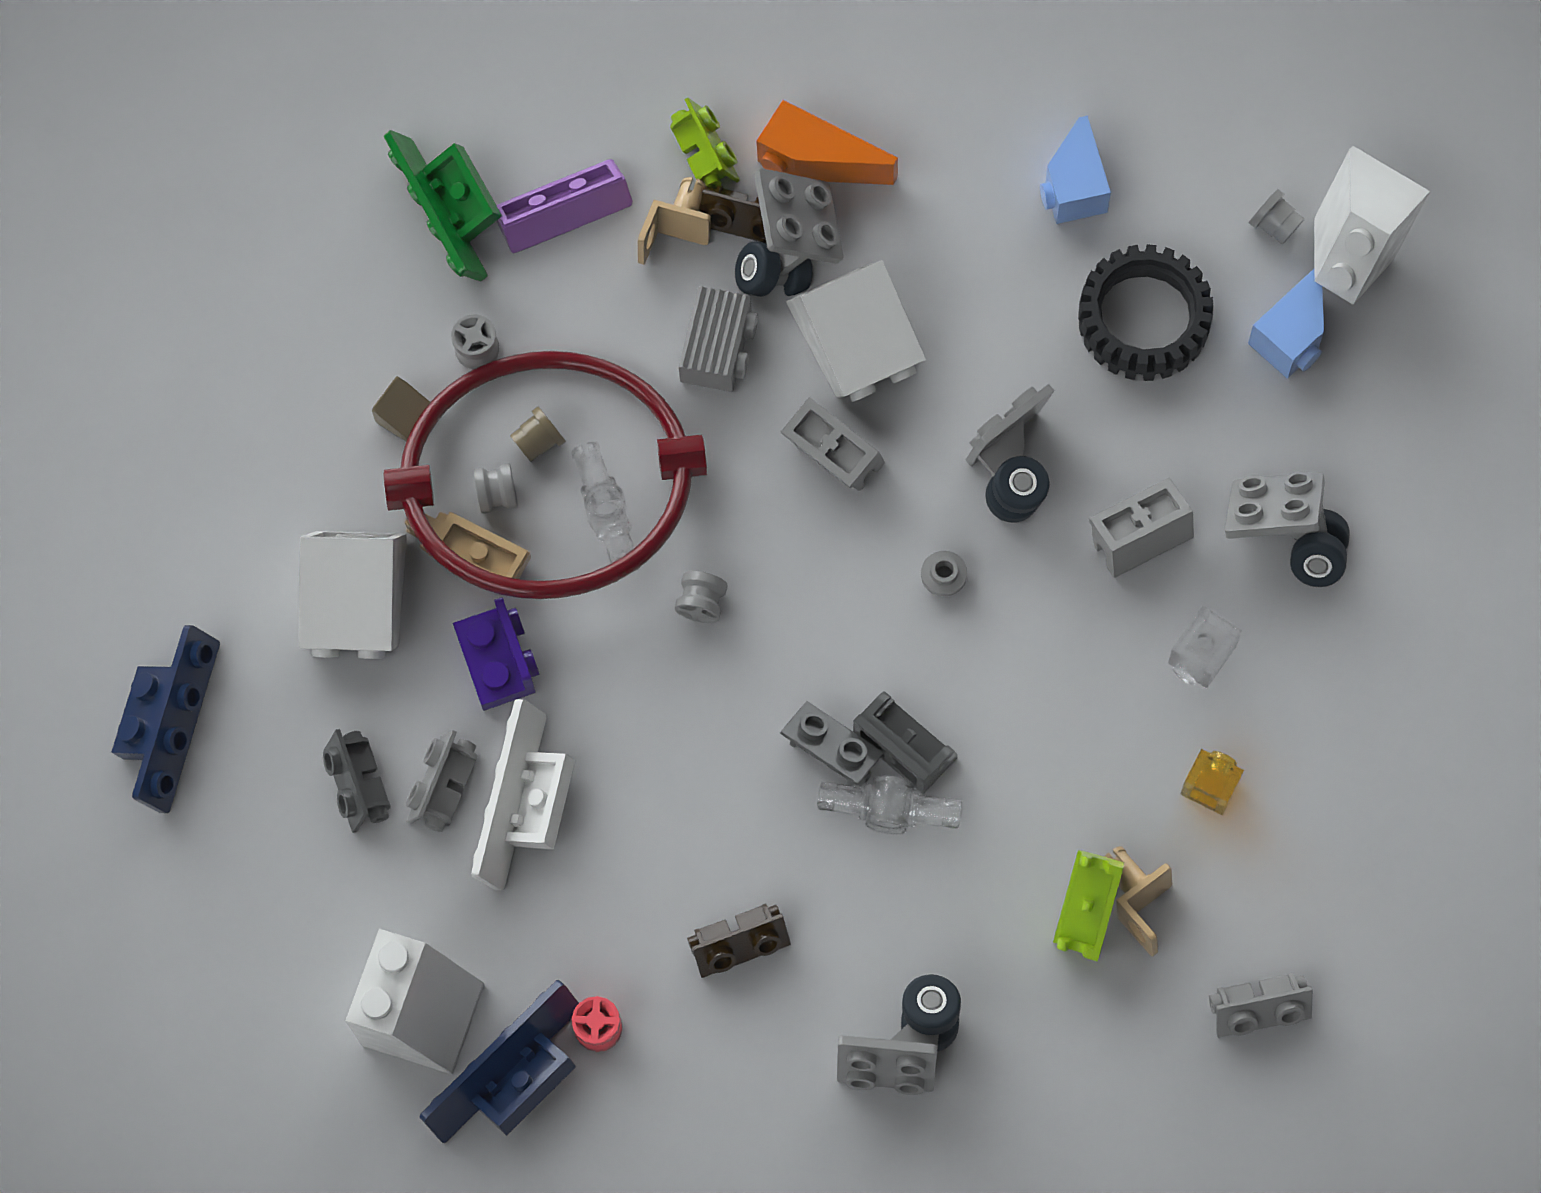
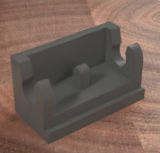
[853,691,958,794]

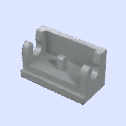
[781,397,885,491]
[1089,477,1194,578]

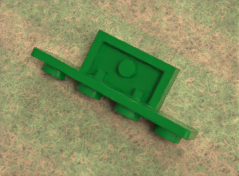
[384,130,502,282]

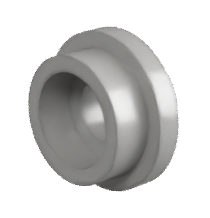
[921,551,967,596]

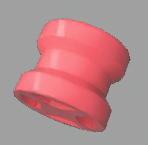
[572,996,622,1052]

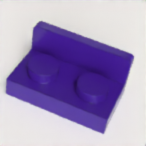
[452,597,540,711]

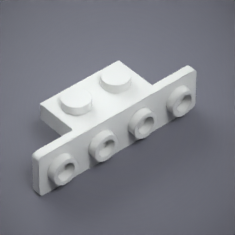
[471,699,575,890]

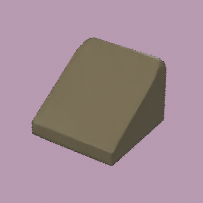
[372,376,430,441]

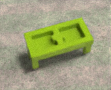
[1053,850,1125,961]

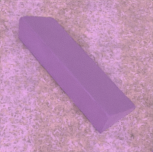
[497,159,633,253]

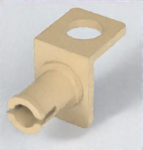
[638,177,711,265]
[1104,846,1173,957]

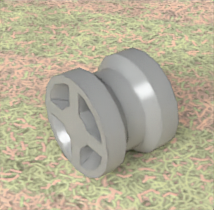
[451,314,499,369]
[474,463,518,514]
[674,571,728,623]

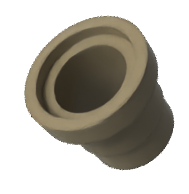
[510,406,566,462]

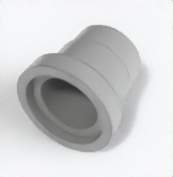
[1248,189,1304,244]

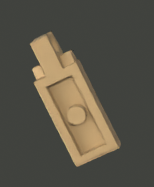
[404,512,531,579]

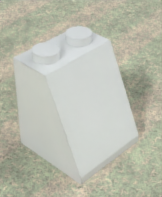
[1314,146,1430,305]
[786,260,926,402]
[299,531,407,659]
[345,928,484,1074]

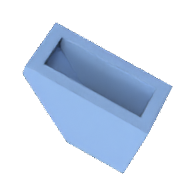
[1040,115,1111,224]
[1248,269,1324,379]

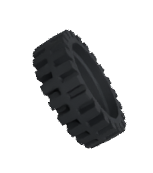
[1078,244,1213,381]

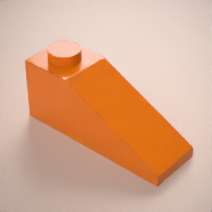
[756,100,898,185]

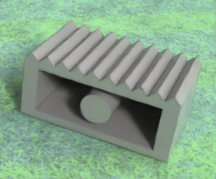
[678,286,758,392]

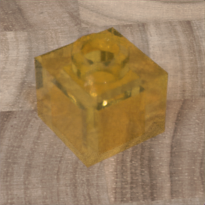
[1180,749,1244,816]

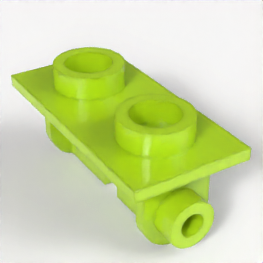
[670,97,740,189]

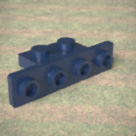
[111,625,220,813]
[419,980,579,1143]

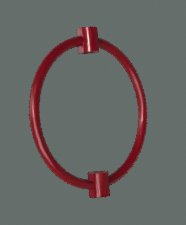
[383,351,707,599]

